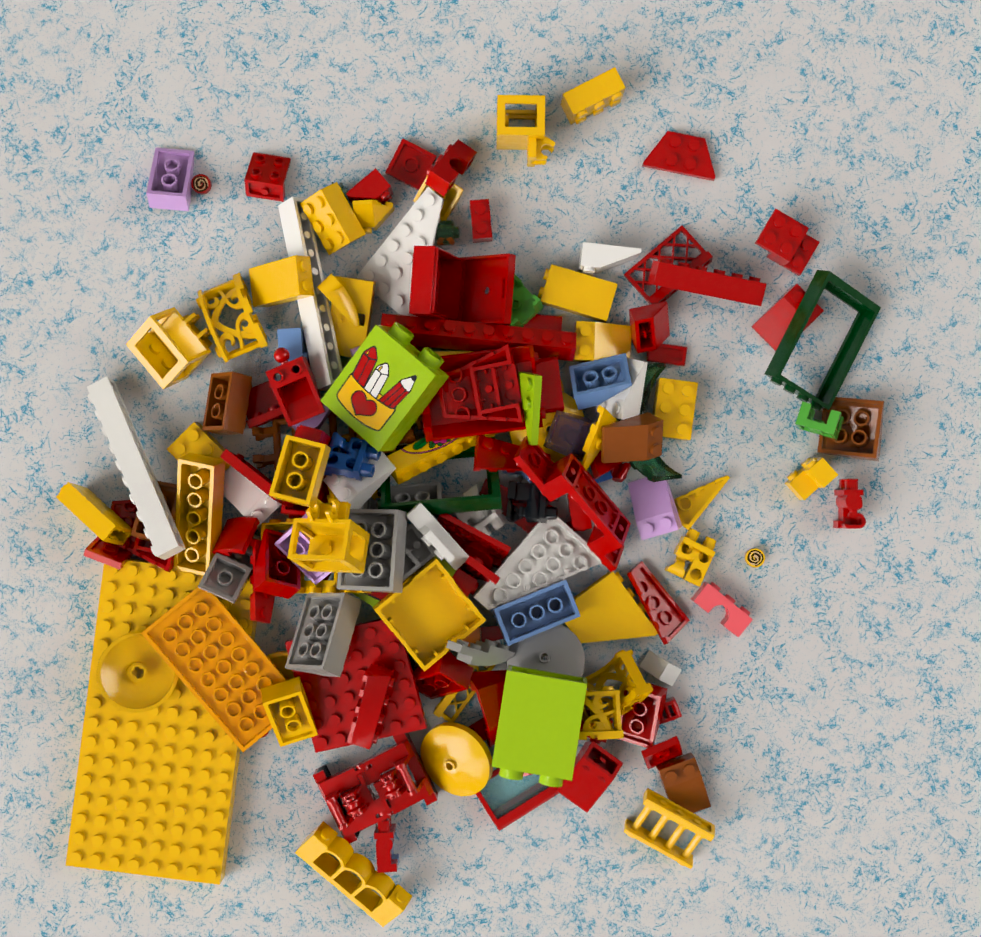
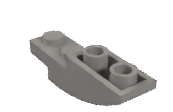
[446,639,515,666]

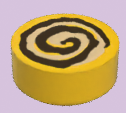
[745,548,765,568]

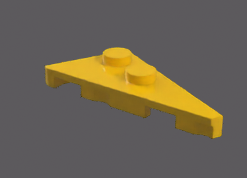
[579,405,618,470]
[674,475,730,530]

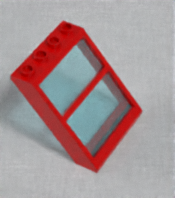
[469,717,559,831]

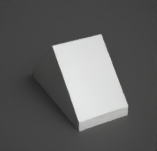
[639,650,682,686]

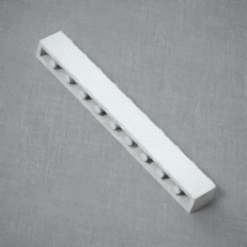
[278,197,342,391]
[87,376,186,560]

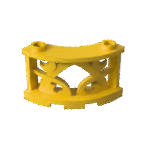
[196,272,268,363]
[582,649,653,728]
[579,686,624,740]

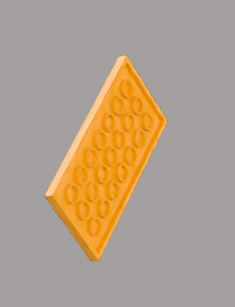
[141,587,287,752]

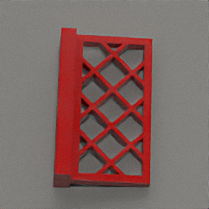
[624,226,713,305]
[437,514,511,568]

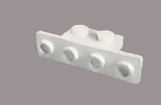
[406,503,469,570]

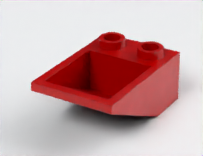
[265,347,326,427]

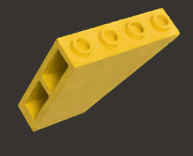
[565,571,658,643]

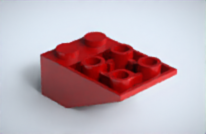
[555,741,623,813]

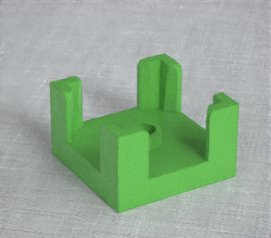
[507,274,544,327]
[795,401,844,440]

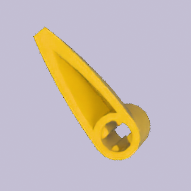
[317,274,360,328]

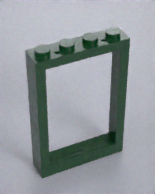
[765,270,881,411]
[377,437,502,515]

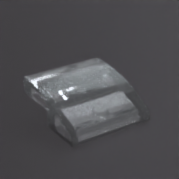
[220,337,262,377]

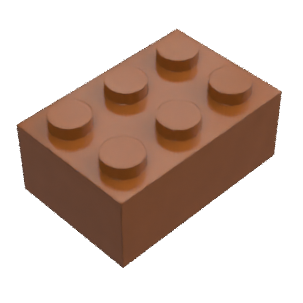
[202,371,252,435]

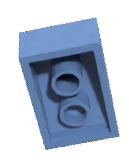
[569,353,632,410]

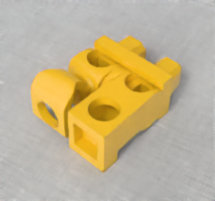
[664,528,716,587]

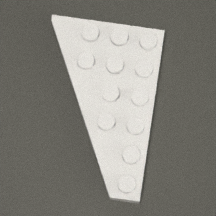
[357,187,444,317]
[473,516,601,610]

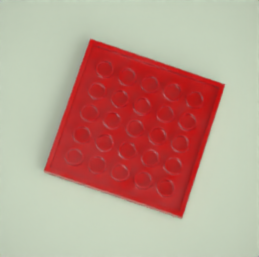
[285,619,428,753]

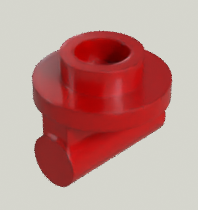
[610,462,631,482]

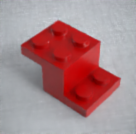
[755,209,820,276]

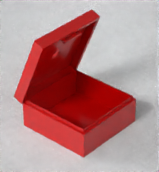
[409,246,516,324]
[220,425,331,508]

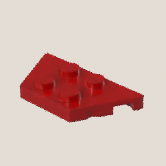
[642,131,715,181]

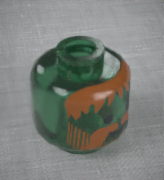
[435,220,460,246]

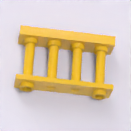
[624,788,715,869]

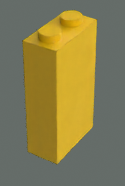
[249,255,314,307]
[538,264,618,323]
[56,482,132,545]

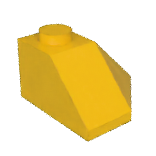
[352,200,394,234]

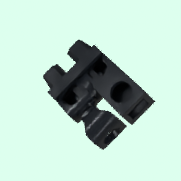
[506,481,559,523]

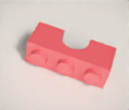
[691,582,753,637]

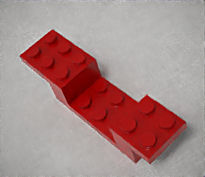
[513,436,631,572]

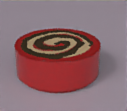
[191,174,212,195]

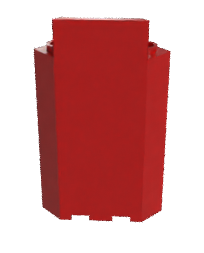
[422,344,564,442]

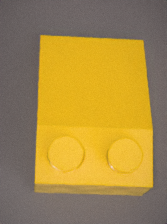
[573,321,631,362]
[261,677,318,747]

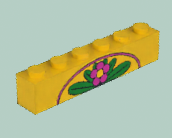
[387,433,497,485]

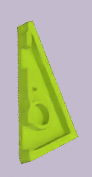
[518,372,542,445]

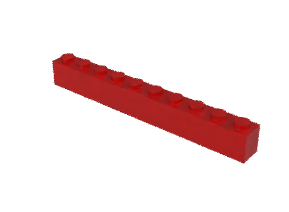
[381,313,577,361]

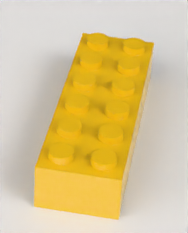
[174,453,225,576]

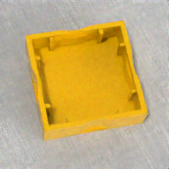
[373,557,486,672]

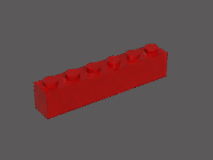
[648,258,767,306]

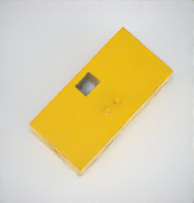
[331,276,376,357]

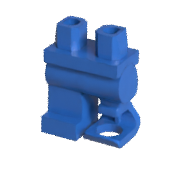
[324,432,381,481]

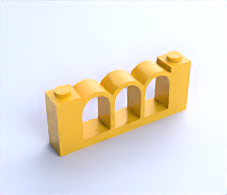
[295,821,413,927]

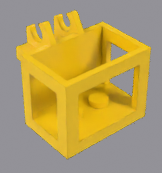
[496,95,555,167]
[126,307,212,389]
[287,498,370,573]

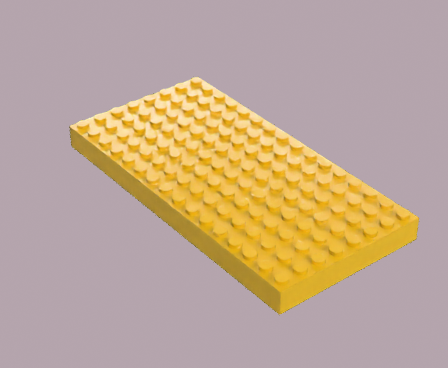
[65,558,257,885]

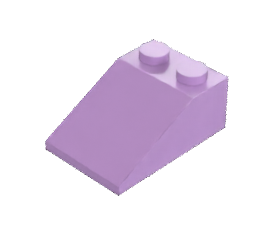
[146,148,195,211]
[628,472,682,540]
[274,513,331,585]

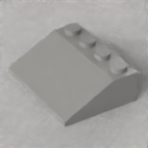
[337,509,407,593]
[285,593,362,677]

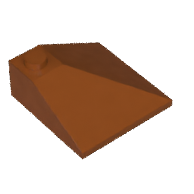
[817,397,884,461]

